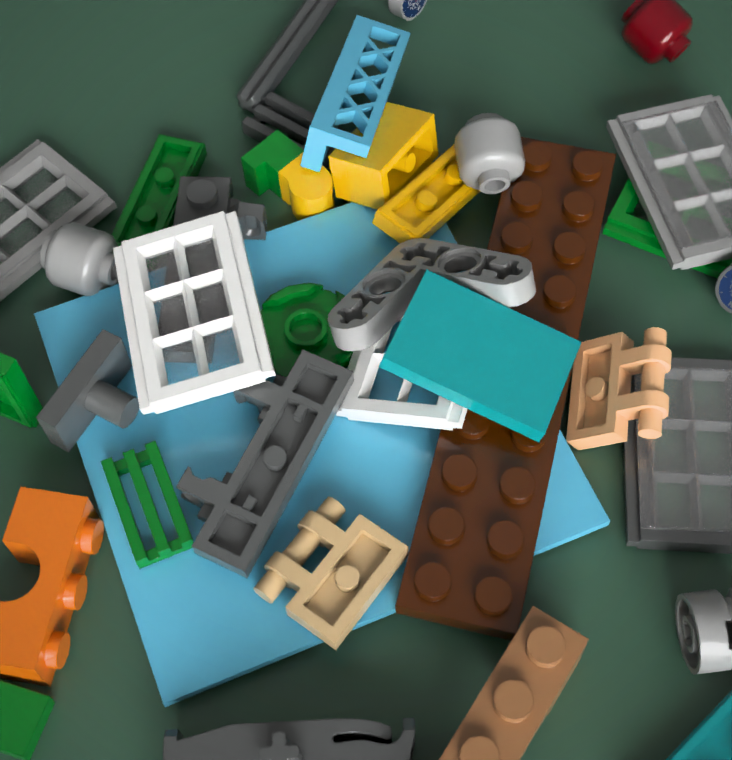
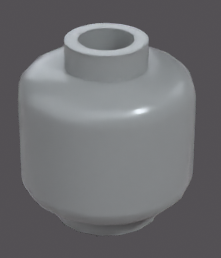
[454,113,525,194]
[40,222,118,296]

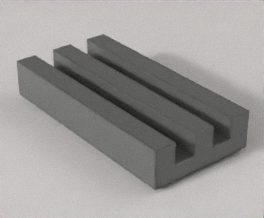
[242,91,347,169]

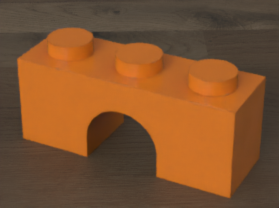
[0,486,104,687]

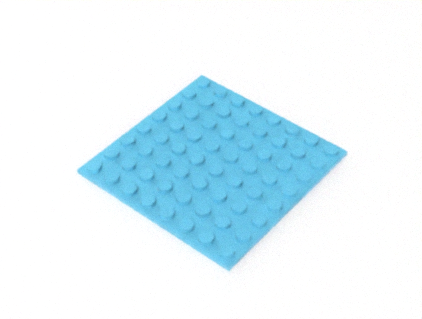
[34,202,610,707]

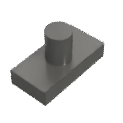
[36,329,139,452]

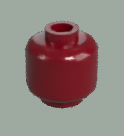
[621,0,693,64]

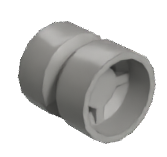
[675,587,732,675]

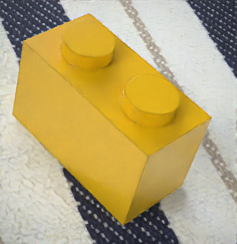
[328,102,439,210]

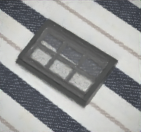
[622,357,732,554]

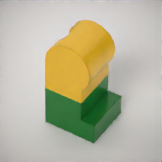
[241,129,335,220]

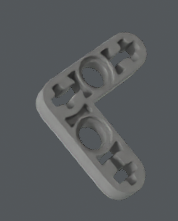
[328,238,536,352]

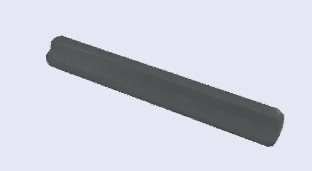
[237,0,338,114]

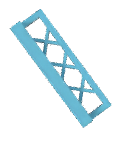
[300,15,411,173]

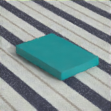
[379,269,582,442]

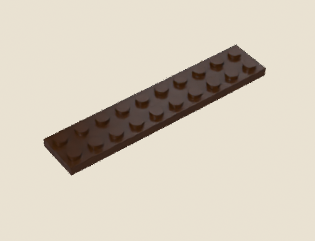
[396,137,616,641]

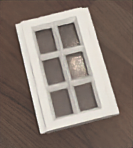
[113,211,276,415]

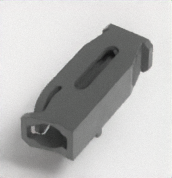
[163,718,416,760]

